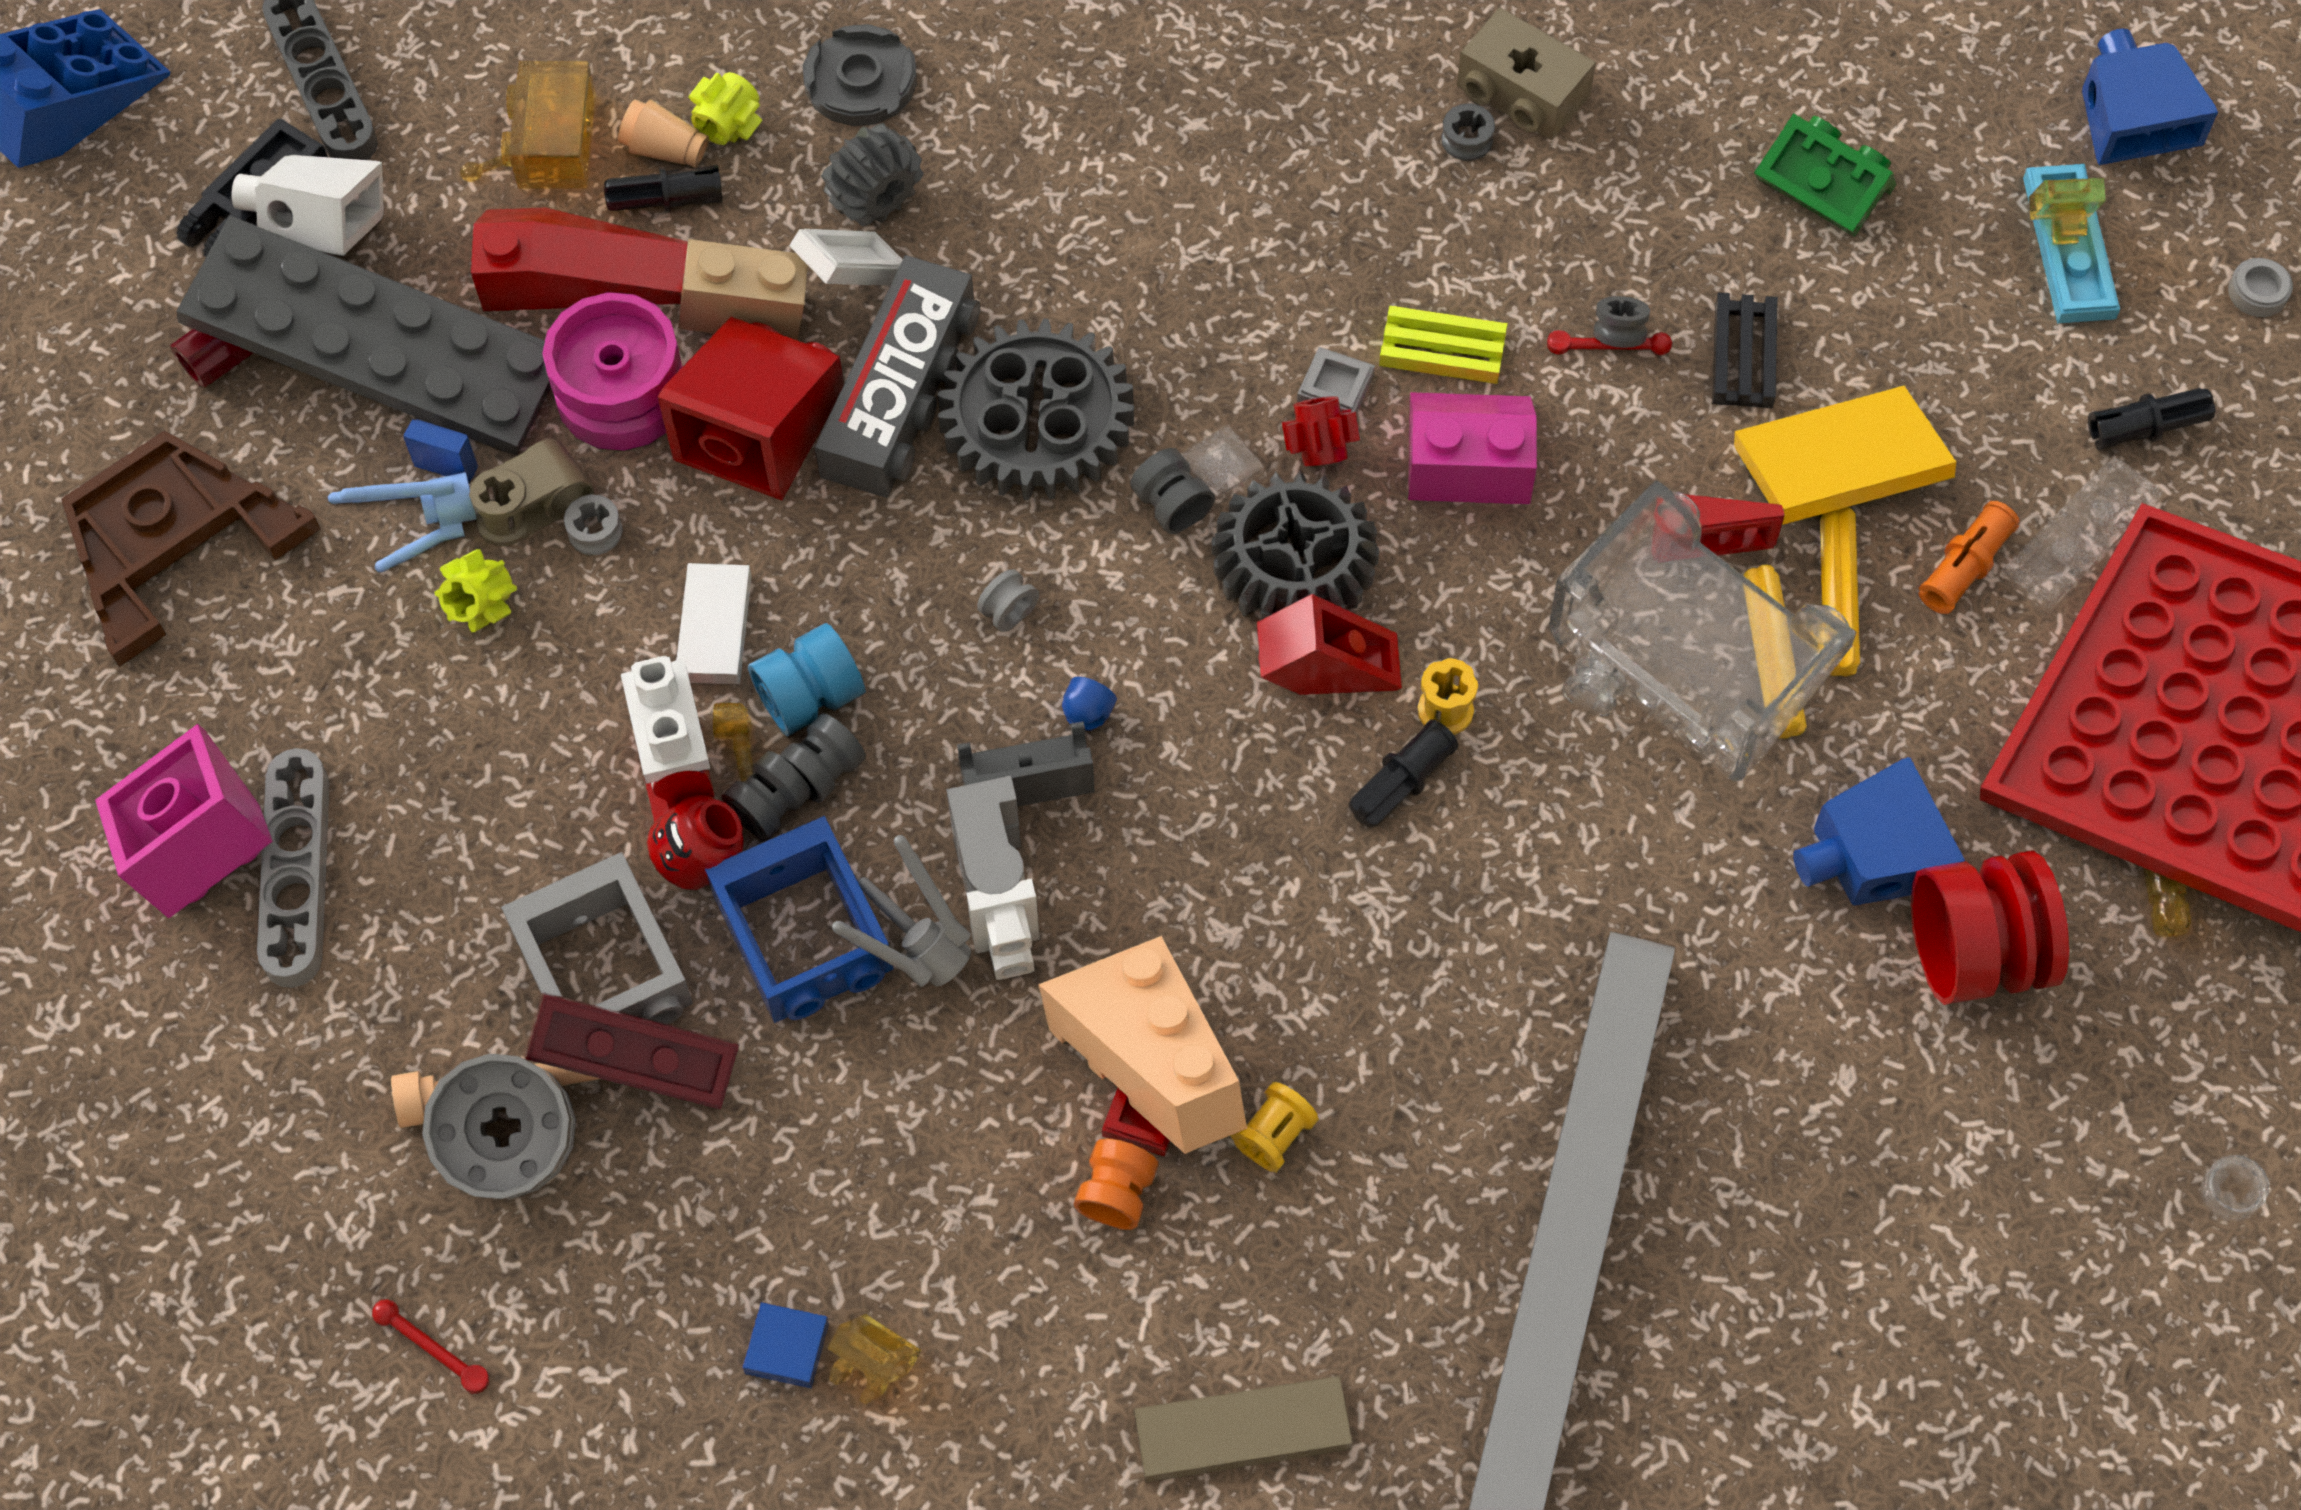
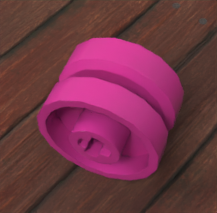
[542,292,682,451]

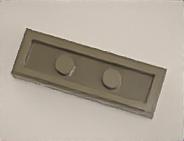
[1134,1376,1353,1483]

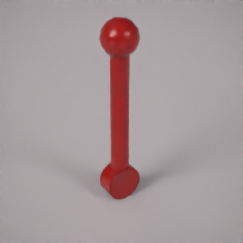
[1547,330,1673,356]
[372,1299,490,1394]

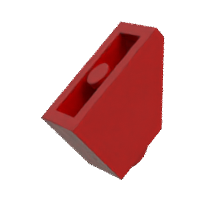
[1257,594,1402,695]

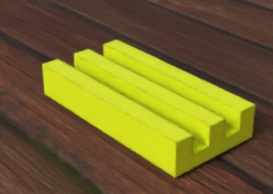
[1379,305,1508,384]

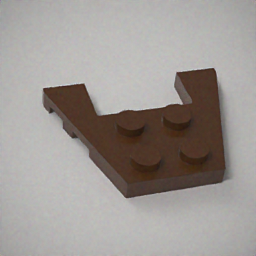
[61,431,321,667]

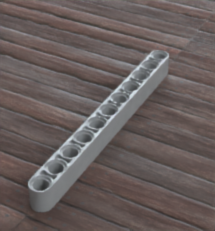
[1469,931,1675,1510]

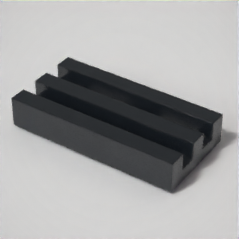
[1712,292,1778,409]

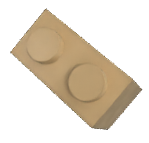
[678,239,808,341]

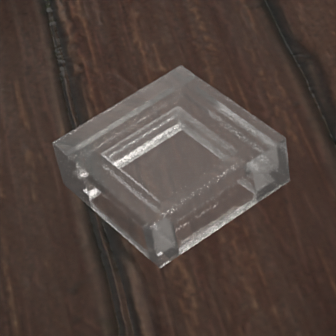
[1181,424,1265,508]

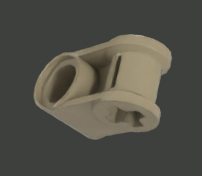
[469,439,594,546]

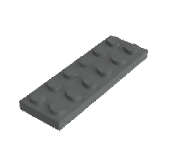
[176,215,551,455]

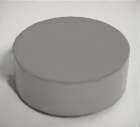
[2228,258,2293,317]

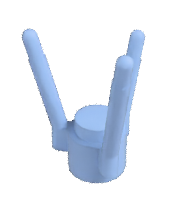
[328,472,477,572]

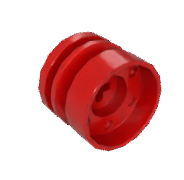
[1911,850,2070,1005]

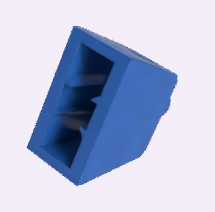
[2082,28,2218,165]
[1793,757,1965,906]

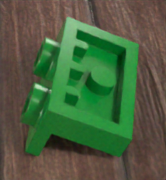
[1754,113,1897,237]

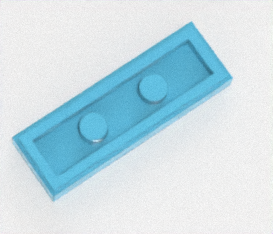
[2023,164,2120,323]

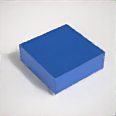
[403,419,478,484]
[743,1302,829,1389]

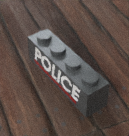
[815,255,980,498]

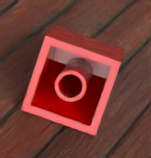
[657,317,844,501]

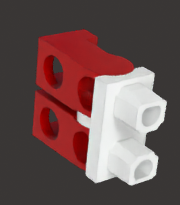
[621,656,715,823]

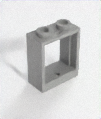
[501,852,693,1025]

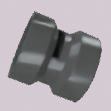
[1130,448,1215,534]
[779,713,866,803]
[721,751,812,841]

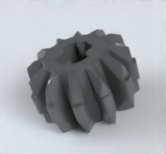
[821,123,924,226]

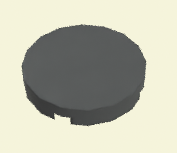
[803,24,917,126]

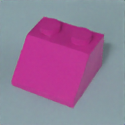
[1408,392,1537,504]
[95,724,273,918]

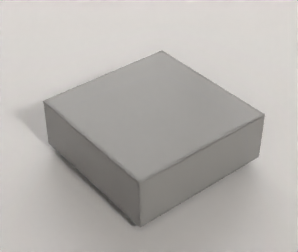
[1297,347,1375,414]

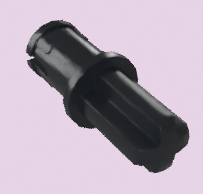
[603,165,723,213]
[2088,388,2216,451]
[1349,719,1459,828]

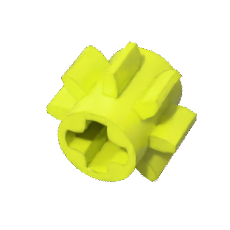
[688,72,762,145]
[434,549,517,632]

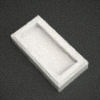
[789,229,902,285]
[676,563,752,684]

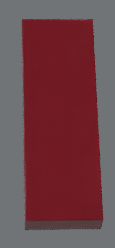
[524,992,739,1110]

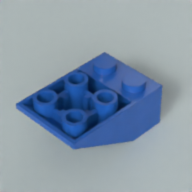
[0,9,170,168]

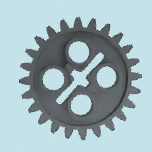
[938,318,1134,500]

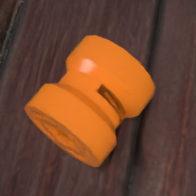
[1074,1138,1159,1230]

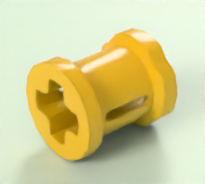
[1417,658,1478,735]
[1230,1082,1319,1173]

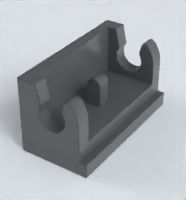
[957,721,1095,807]

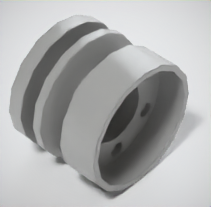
[422,1054,576,1199]

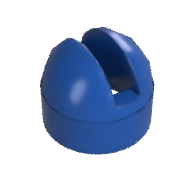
[1062,677,1117,731]

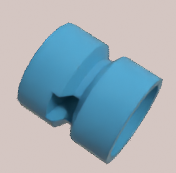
[748,623,866,737]

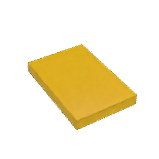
[1734,386,1957,525]

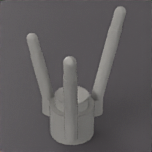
[832,835,971,987]

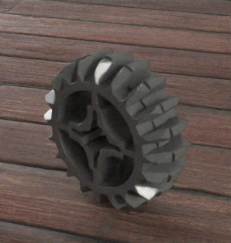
[1212,469,1379,620]

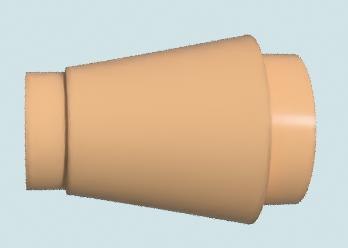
[618,99,709,168]

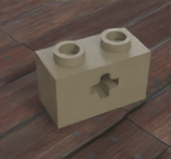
[1457,7,1596,140]

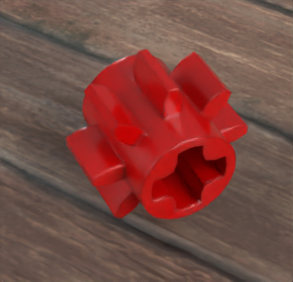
[1282,396,1360,466]

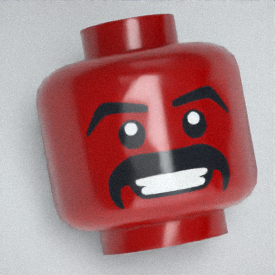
[647,794,744,891]

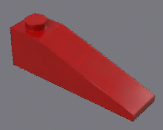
[471,207,688,312]

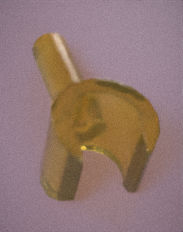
[713,703,753,781]

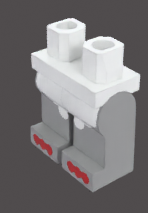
[946,775,1040,980]

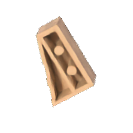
[1038,936,1247,1154]

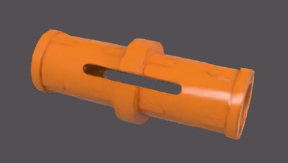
[1918,501,2020,614]

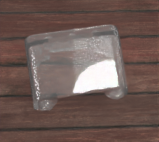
[1549,480,1857,781]

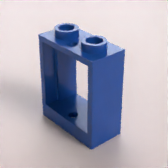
[705,816,894,1023]

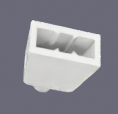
[232,155,384,256]

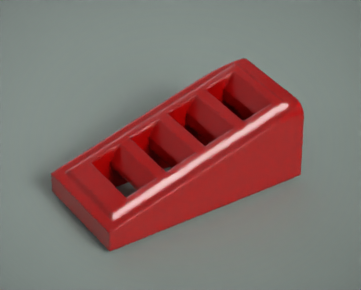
[1646,493,1785,563]

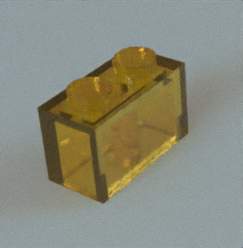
[501,61,596,189]

